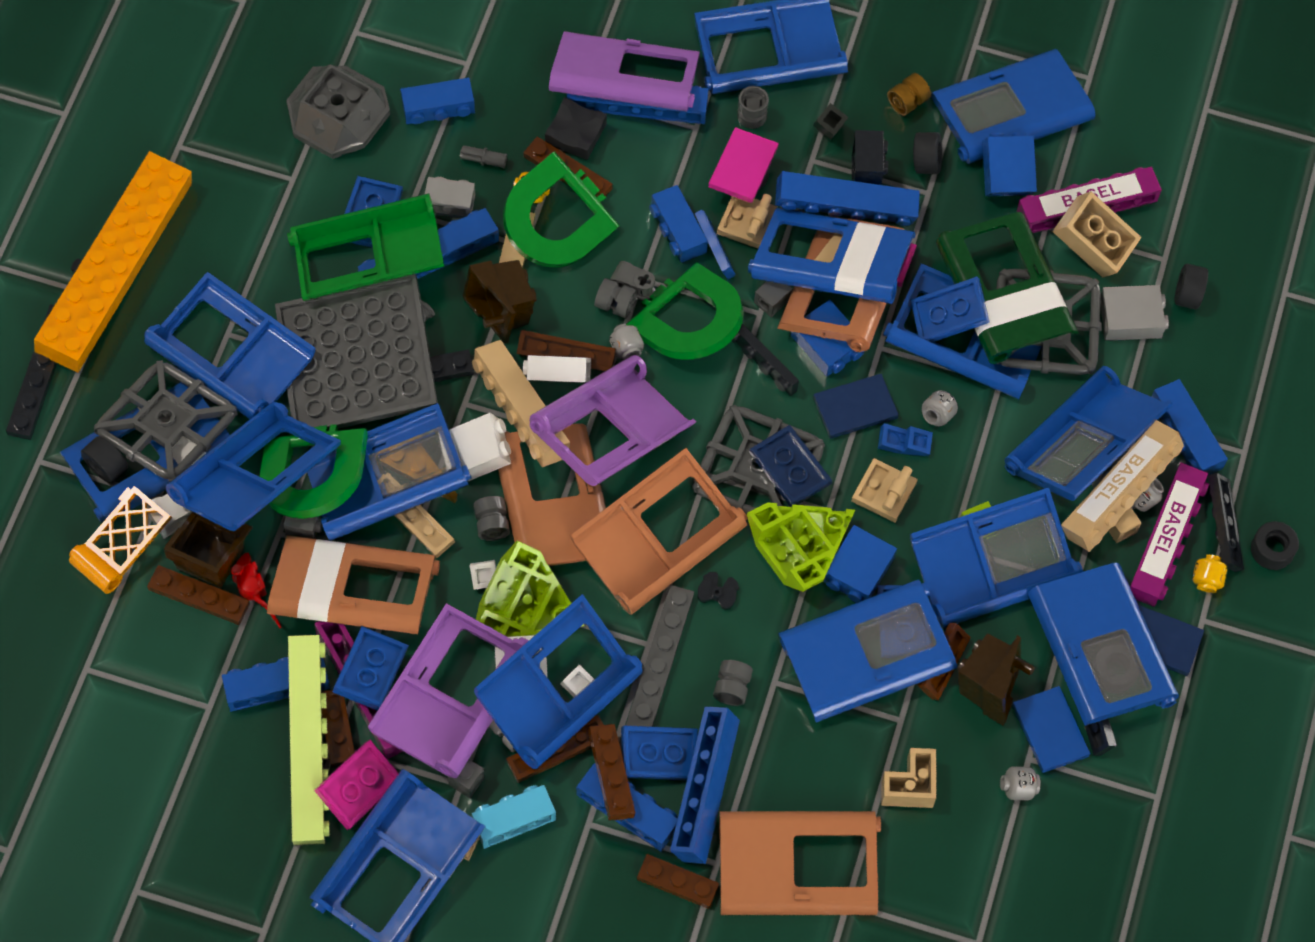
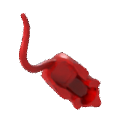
[231,552,281,628]

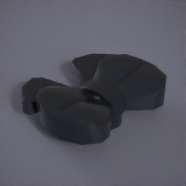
[698,572,739,610]

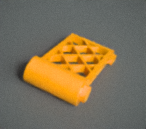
[69,486,172,594]

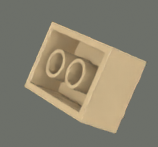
[1052,191,1142,277]

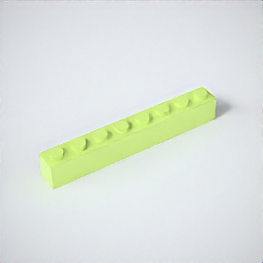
[288,635,330,845]

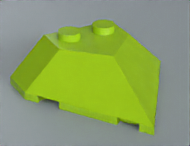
[747,502,855,592]
[476,540,584,637]

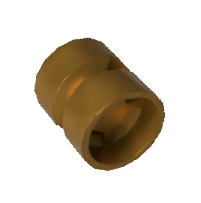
[887,73,931,116]

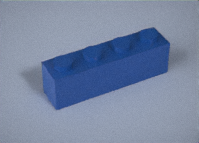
[1152,379,1228,475]
[222,657,330,712]
[576,763,678,852]

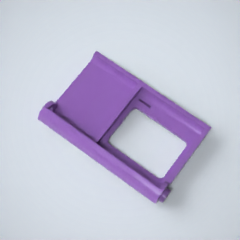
[529,355,696,486]
[368,604,529,778]

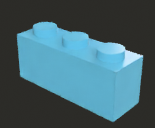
[472,785,556,849]

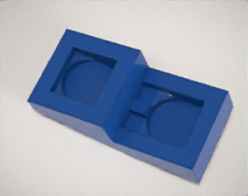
[878,423,933,456]

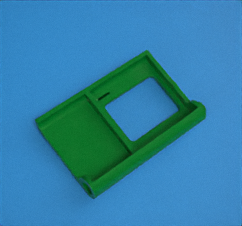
[287,193,444,301]

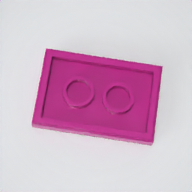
[708,127,779,203]
[314,740,399,830]

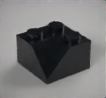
[851,130,888,185]

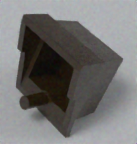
[463,260,537,343]
[164,512,252,589]
[957,633,1035,726]

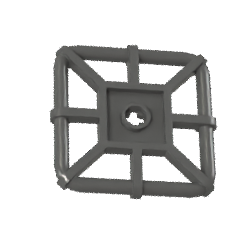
[996,269,1102,375]
[94,360,237,481]
[692,405,825,515]

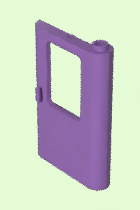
[549,32,700,112]

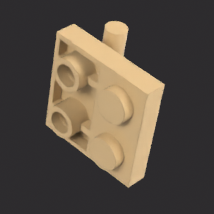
[717,194,778,248]
[851,458,918,523]

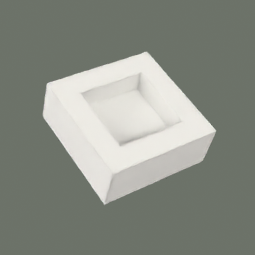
[470,560,496,590]
[560,665,594,697]

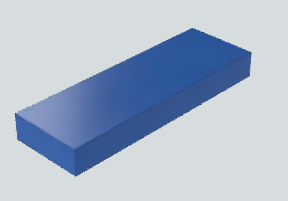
[695,210,735,279]

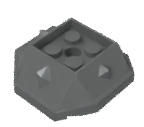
[287,65,390,159]

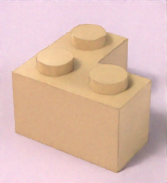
[881,748,936,808]

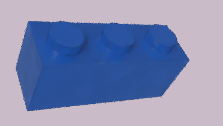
[401,78,475,125]
[649,185,708,263]

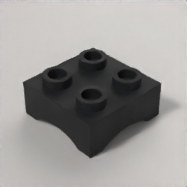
[545,97,607,160]

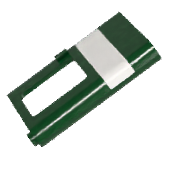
[936,212,1079,364]

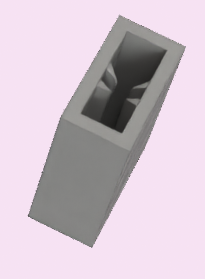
[1100,285,1169,341]

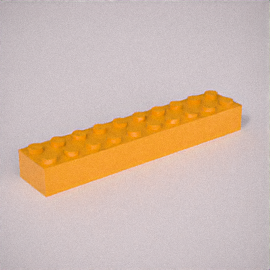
[34,151,192,373]

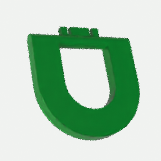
[503,151,620,267]
[626,262,744,360]
[260,424,368,519]

